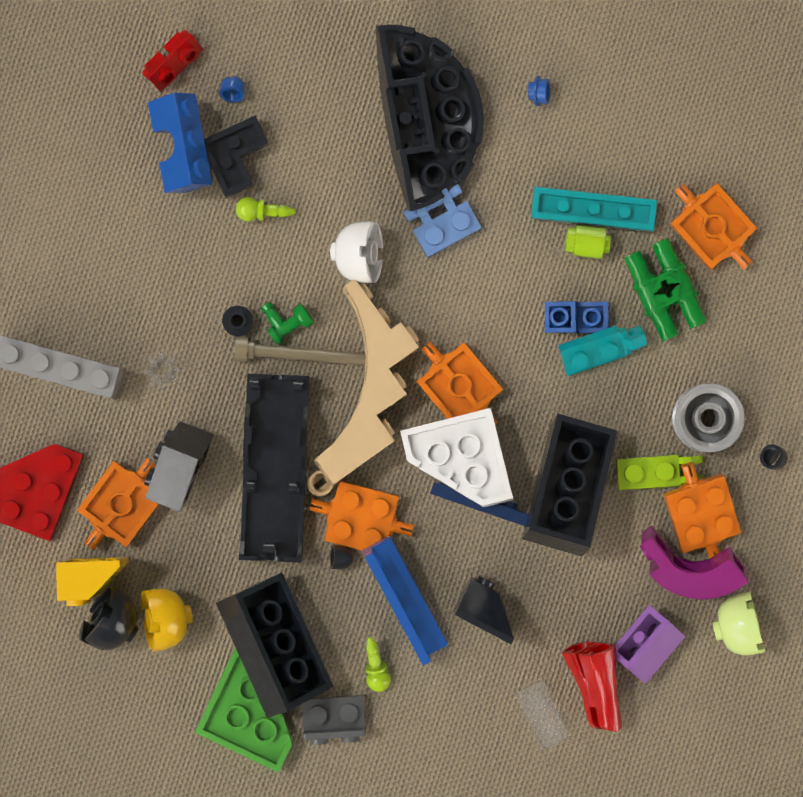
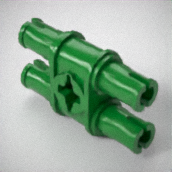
[624,238,707,342]

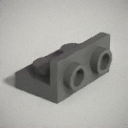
[302,694,366,745]

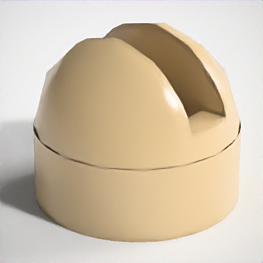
[307,471,333,496]

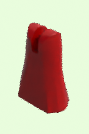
[562,641,622,732]

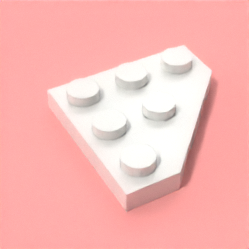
[400,408,514,507]

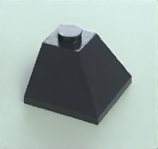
[453,575,514,644]

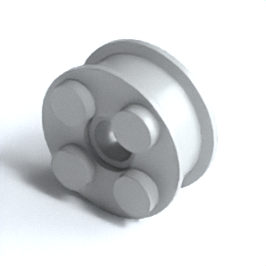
[672,384,744,452]

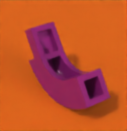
[640,526,748,599]

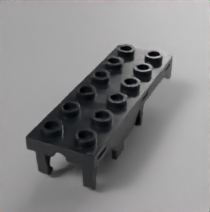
[239,373,310,563]

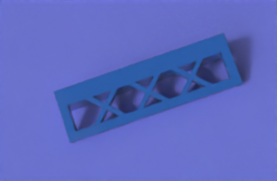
[363,536,448,666]

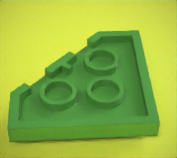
[195,648,293,773]

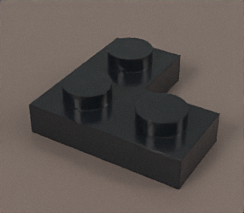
[204,115,269,198]

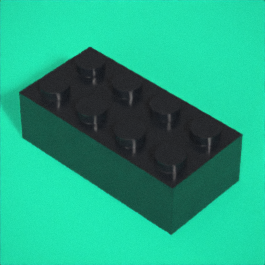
[522,413,617,556]
[216,573,334,718]

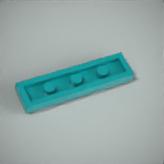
[530,187,657,232]

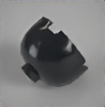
[79,587,138,650]

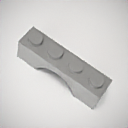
[0,335,125,399]

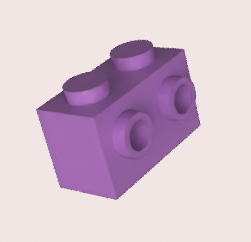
[616,605,686,684]

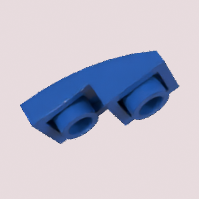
[545,301,610,333]

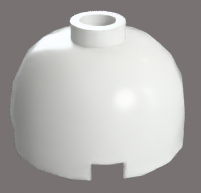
[330,221,383,283]

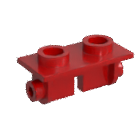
[141,29,203,92]

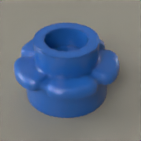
[528,76,550,106]

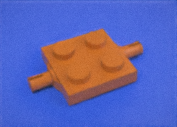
[669,183,757,270]
[416,341,503,424]
[77,458,159,550]
[663,462,741,559]
[309,480,414,551]

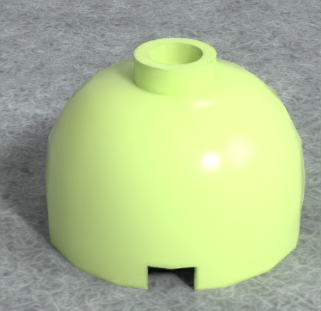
[712,592,765,656]

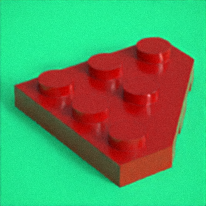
[0,444,84,541]

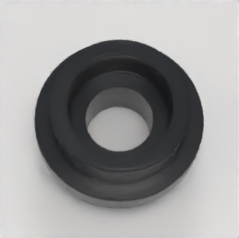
[222,306,253,337]

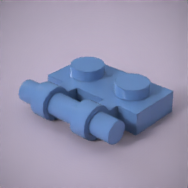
[403,184,482,258]

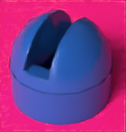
[219,76,245,103]

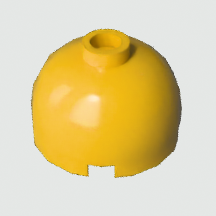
[141,589,193,652]

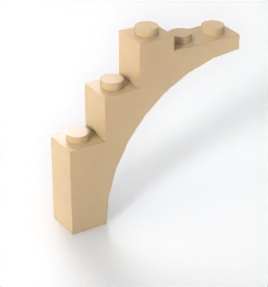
[314,280,419,486]

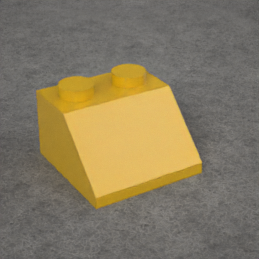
[56,557,129,606]

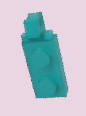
[558,325,648,376]

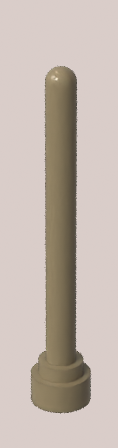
[234,336,366,366]

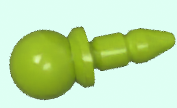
[236,197,296,222]
[365,637,391,692]

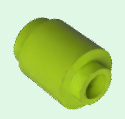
[565,225,611,259]

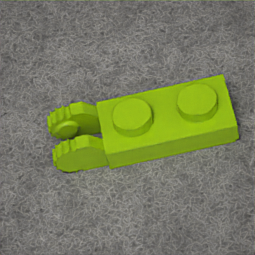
[616,455,704,490]

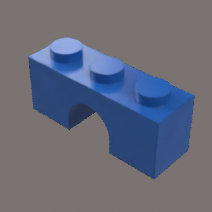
[148,92,212,193]

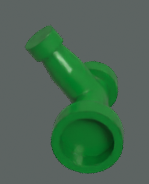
[260,302,315,345]

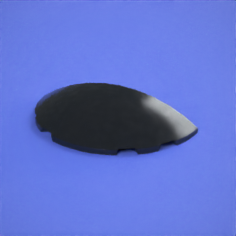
[376,25,484,211]

